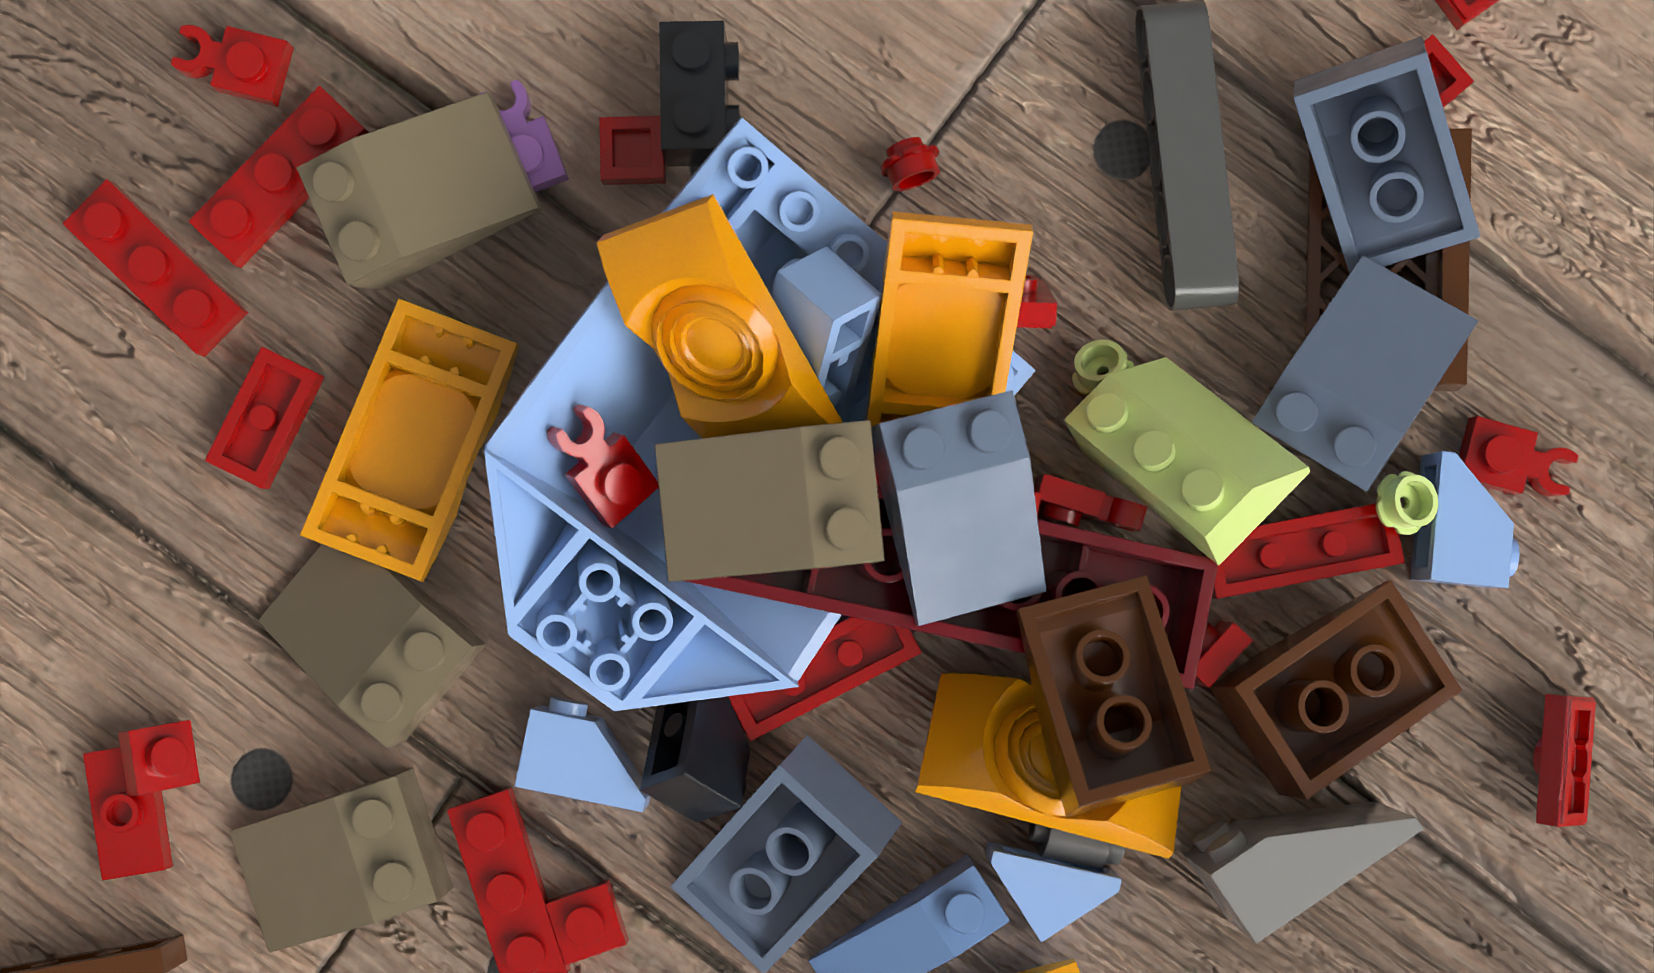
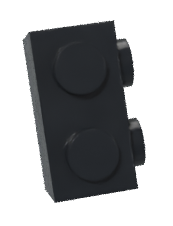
[659,21,740,167]

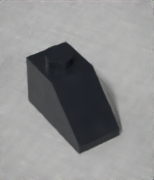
[640,696,751,823]

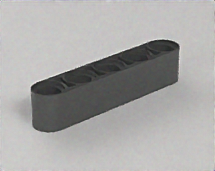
[1135,0,1239,311]

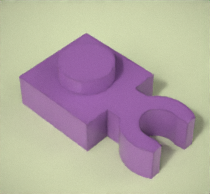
[480,80,569,192]

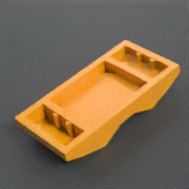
[597,194,843,439]
[865,211,1033,427]
[300,298,519,582]
[915,673,1181,859]

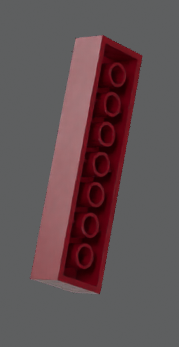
[684,485,1218,689]

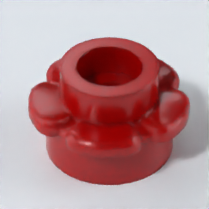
[880,137,940,191]

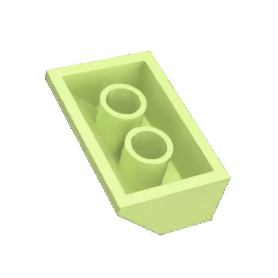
[1064,357,1310,566]

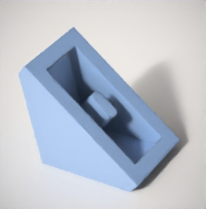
[985,842,1122,942]

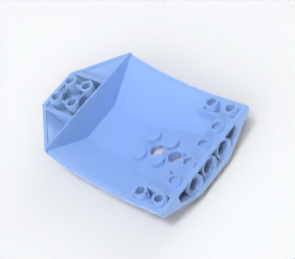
[484,117,1036,711]

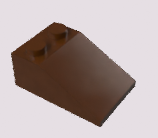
[1016,575,1212,817]
[1210,580,1463,799]

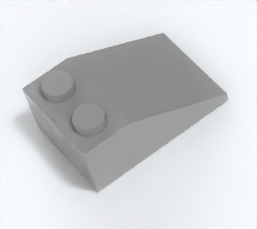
[1184,801,1424,944]

